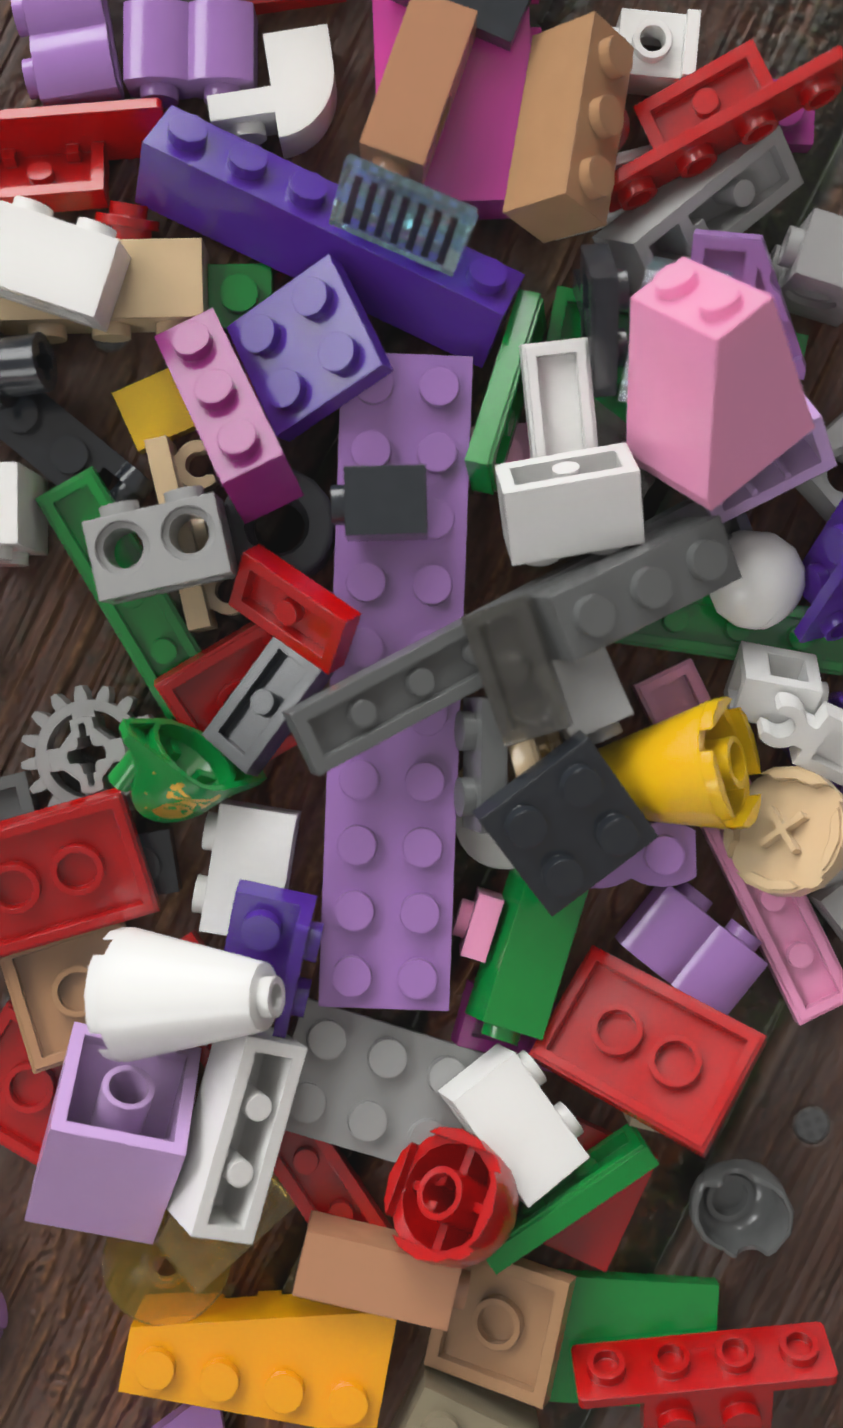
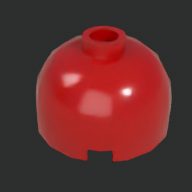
[384,1127,520,1268]

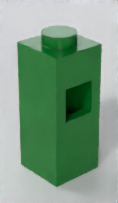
[465,868,589,1045]

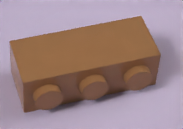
[503,11,634,243]

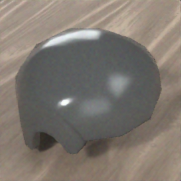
[689,1159,795,1258]

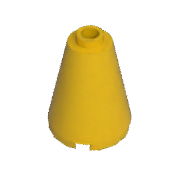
[597,696,761,830]

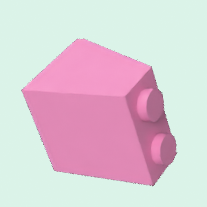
[626,257,815,511]

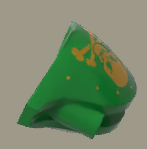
[108,718,267,823]

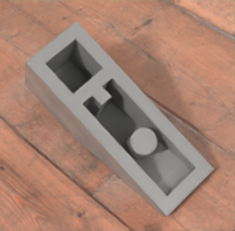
[592,126,804,294]

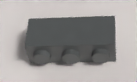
[516,515,742,662]

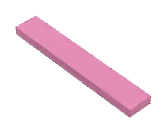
[632,658,843,1025]

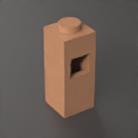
[359,0,478,187]
[292,1210,471,1331]

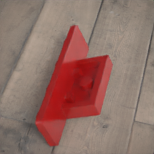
[609,38,843,213]
[0,98,165,212]
[571,1321,838,1428]

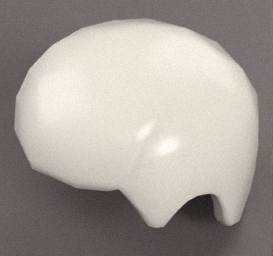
[709,530,805,630]

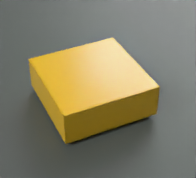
[112,368,197,454]

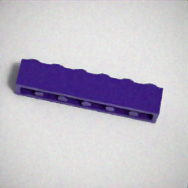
[135,105,525,368]

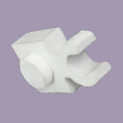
[756,692,843,786]

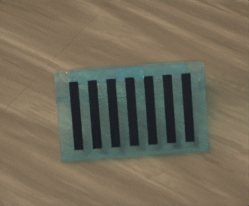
[329,153,479,277]

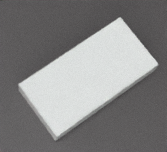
[519,337,598,459]

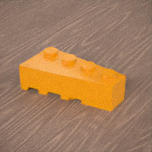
[118,1290,397,1428]

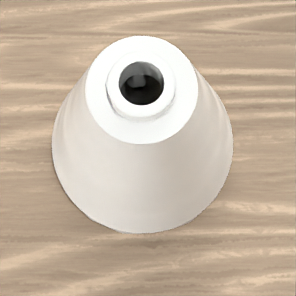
[84,927,285,1062]

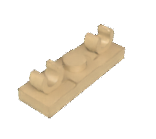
[144,435,240,633]

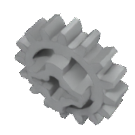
[21,685,154,812]

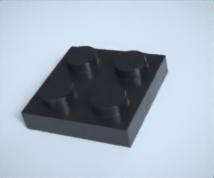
[472,730,659,917]

